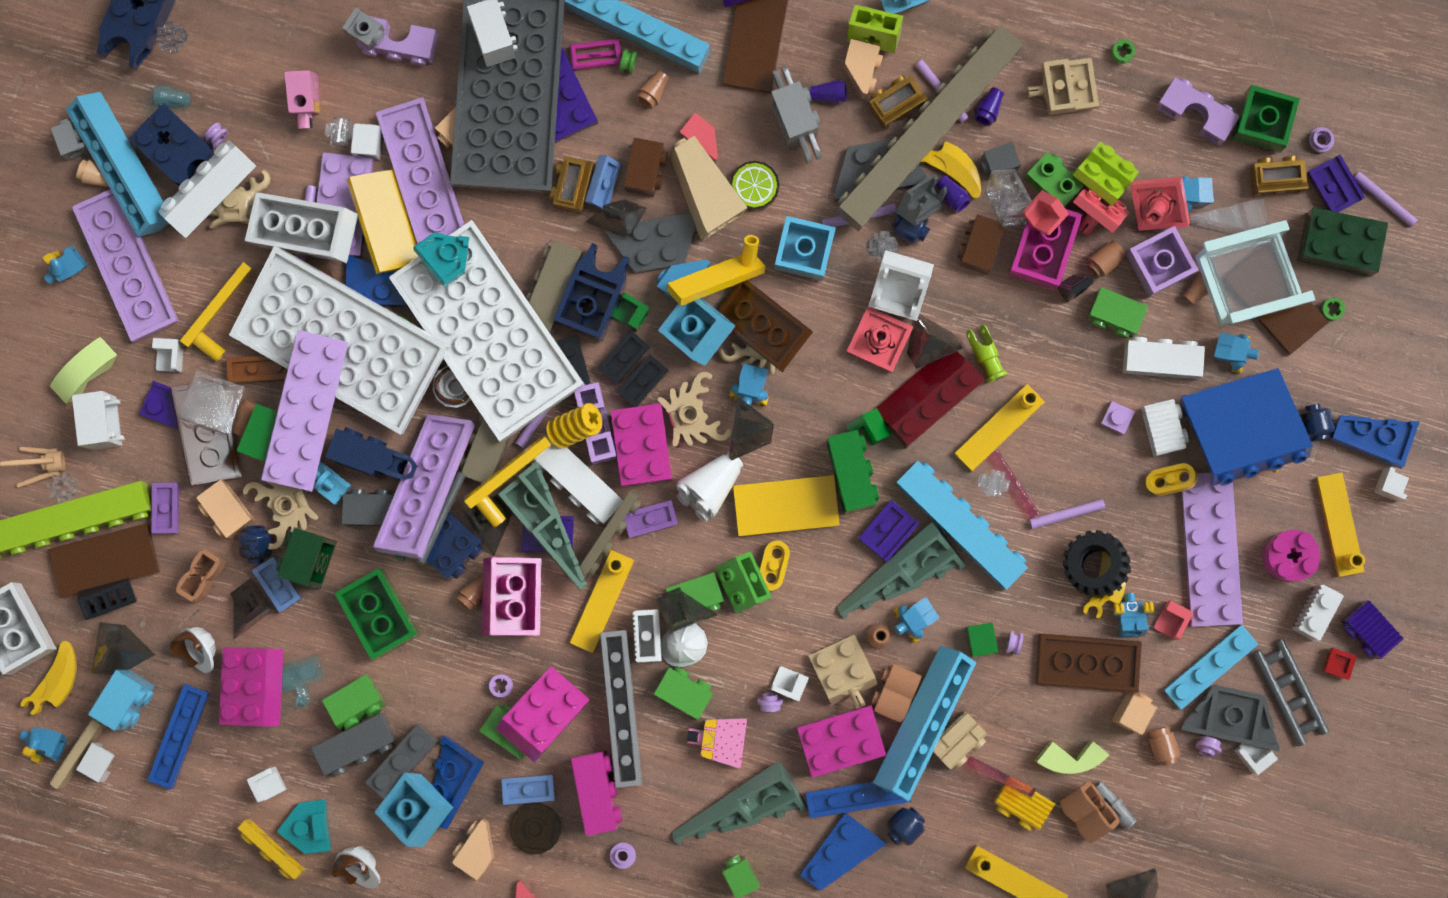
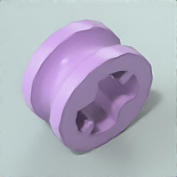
[204,122,229,148]
[1006,631,1023,656]
[489,674,513,697]

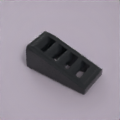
[1057,274,1094,302]
[77,578,137,620]

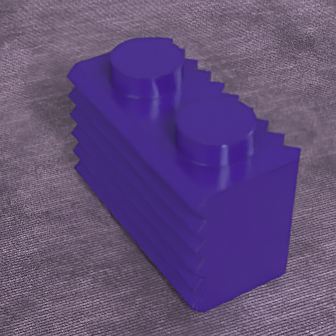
[1341,600,1404,659]

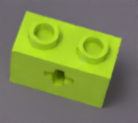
[847,5,903,53]

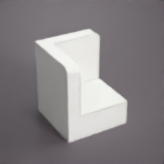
[351,124,383,160]
[152,338,184,373]
[1374,467,1409,502]
[770,666,808,701]
[76,742,114,782]
[1233,743,1278,775]
[247,767,287,803]

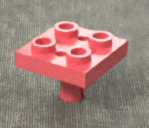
[1130,177,1190,231]
[1073,186,1130,235]
[846,306,913,373]

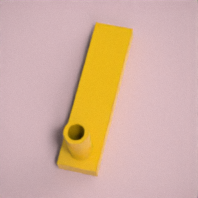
[667,235,765,306]
[180,262,253,362]
[954,384,1045,472]
[464,434,551,528]
[1315,472,1365,577]
[570,550,635,653]
[964,845,1068,898]

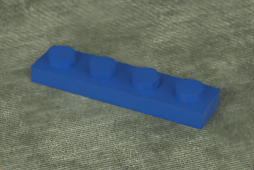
[147,684,210,789]
[805,781,911,818]

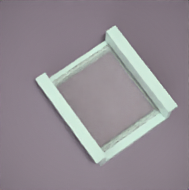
[1195,220,1315,327]

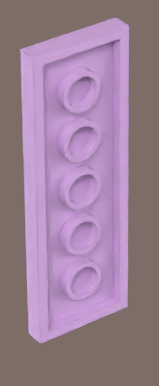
[376,97,465,244]
[72,189,179,343]
[261,330,348,491]
[373,414,475,559]
[1181,473,1243,627]

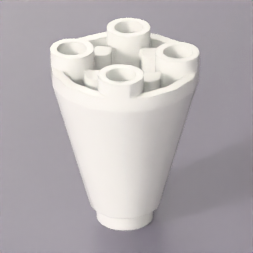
[676,452,743,522]

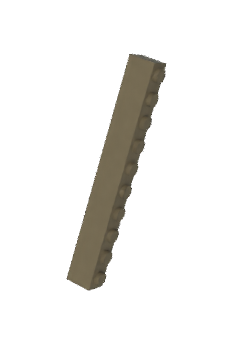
[836,25,1023,232]
[459,241,584,484]

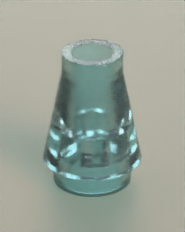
[153,84,191,108]

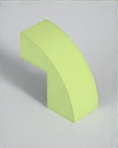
[50,337,117,404]
[1034,741,1109,774]

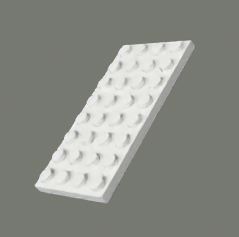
[389,220,585,442]
[229,246,450,435]

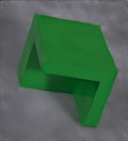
[613,292,650,332]
[846,408,891,445]
[965,623,998,657]

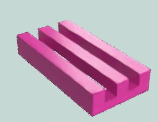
[570,39,622,71]

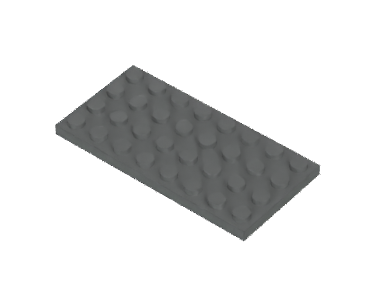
[450,0,565,193]

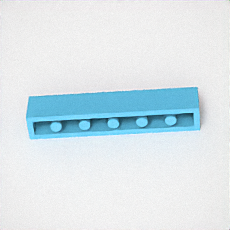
[565,0,710,74]
[65,92,169,237]
[895,461,1028,590]
[873,646,976,801]

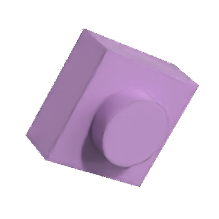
[1100,401,1135,435]

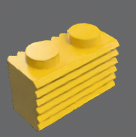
[993,776,1055,831]

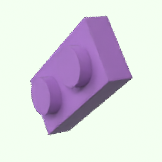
[151,483,180,534]
[625,500,678,538]

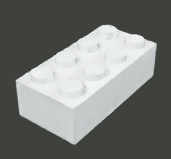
[245,192,358,263]

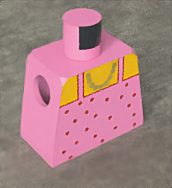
[284,70,320,129]
[687,718,747,768]

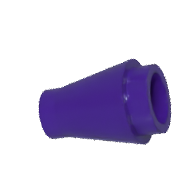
[810,79,847,104]
[974,87,1004,126]
[936,175,971,213]

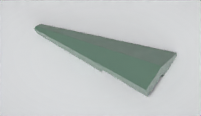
[498,461,587,591]
[837,522,967,618]
[672,761,808,844]

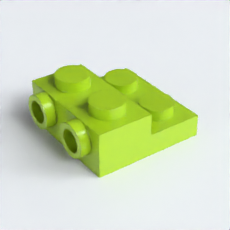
[1073,141,1140,206]

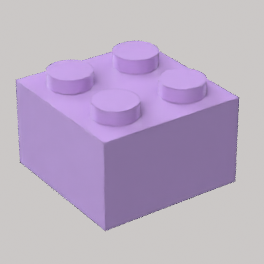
[1126,226,1199,298]

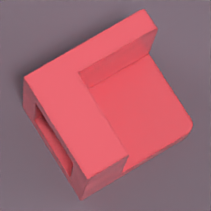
[1022,190,1069,236]
[1153,601,1193,640]

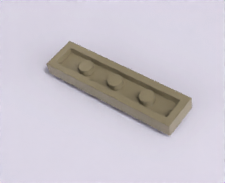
[580,488,642,579]

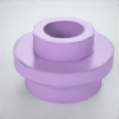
[1309,127,1334,153]
[757,692,783,712]
[1195,736,1222,758]
[610,842,636,869]

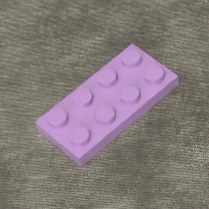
[317,153,374,258]

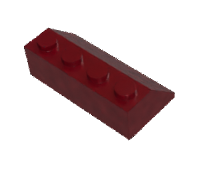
[876,345,985,448]

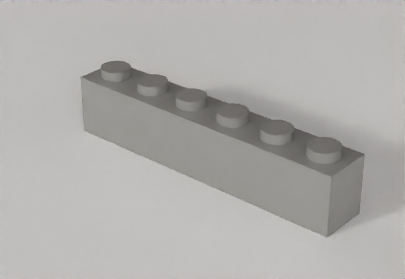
[600,630,643,788]

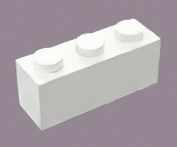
[1123,337,1205,380]

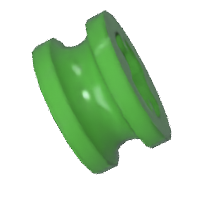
[1111,39,1135,64]
[620,49,637,74]
[1320,297,1345,321]

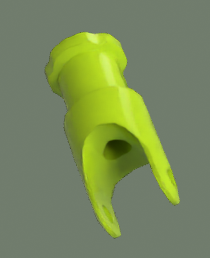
[966,325,1008,383]

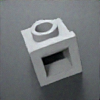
[342,7,385,50]
[51,119,90,161]

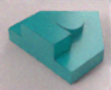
[413,232,469,288]
[277,799,332,854]

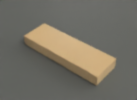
[50,719,106,789]

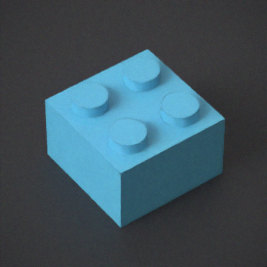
[774,216,836,281]
[658,298,735,366]
[88,670,155,731]
[375,773,453,847]

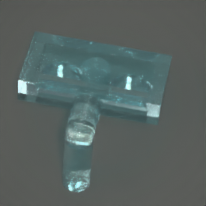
[281,655,326,707]

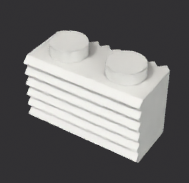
[1141,399,1189,457]
[1292,585,1344,641]
[632,609,662,662]

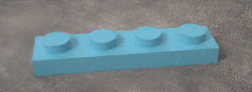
[1163,625,1258,710]

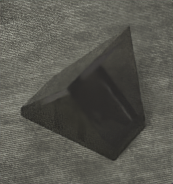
[585,199,646,238]
[907,314,962,369]
[729,397,774,460]
[463,494,513,556]
[230,578,274,640]
[657,587,718,634]
[92,622,155,675]
[1106,868,1159,898]

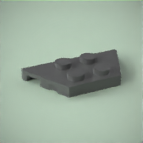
[834,138,927,202]
[604,213,696,274]
[1180,685,1280,751]

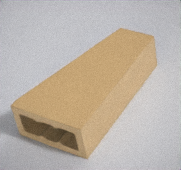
[670,136,747,241]

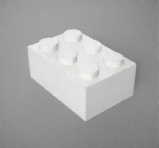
[0,582,57,675]

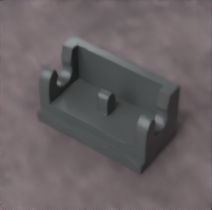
[896,174,947,227]

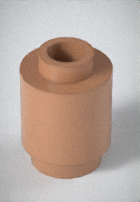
[1088,240,1126,277]
[1148,726,1181,766]

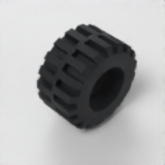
[1063,530,1131,598]

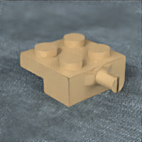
[1027,58,1099,115]
[809,634,878,709]

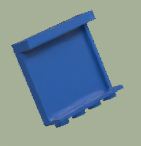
[1180,368,1313,486]

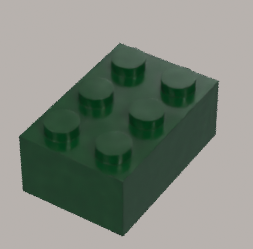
[1297,207,1388,277]
[276,527,337,589]

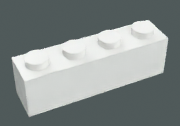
[158,140,256,238]
[531,436,623,525]

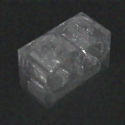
[985,169,1032,227]

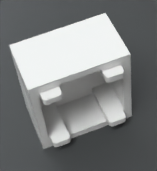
[467,0,518,67]
[868,250,934,321]
[72,391,125,450]

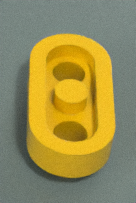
[1146,463,1198,496]
[760,541,790,591]

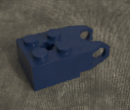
[97,0,176,70]
[128,103,214,186]
[553,243,630,342]
[325,427,418,480]

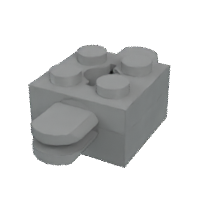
[771,66,822,163]

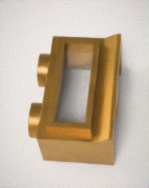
[868,75,928,131]
[550,156,595,214]
[1250,156,1309,197]

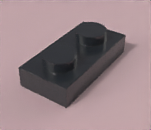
[598,331,650,385]
[556,335,591,386]
[616,354,669,407]

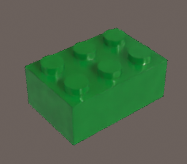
[826,430,879,515]
[334,568,420,660]

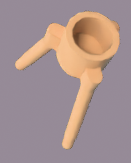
[0,447,66,488]

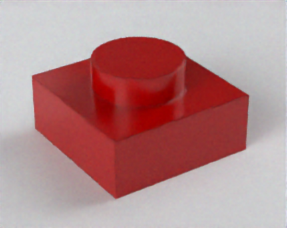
[1323,648,1357,680]

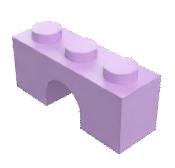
[356,17,439,66]
[1156,77,1240,147]
[575,382,617,465]

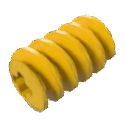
[546,403,602,448]

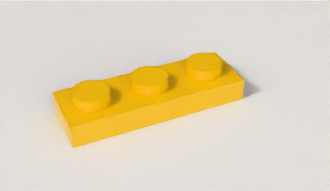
[237,819,306,880]

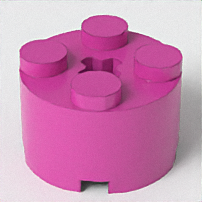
[1262,530,1320,582]

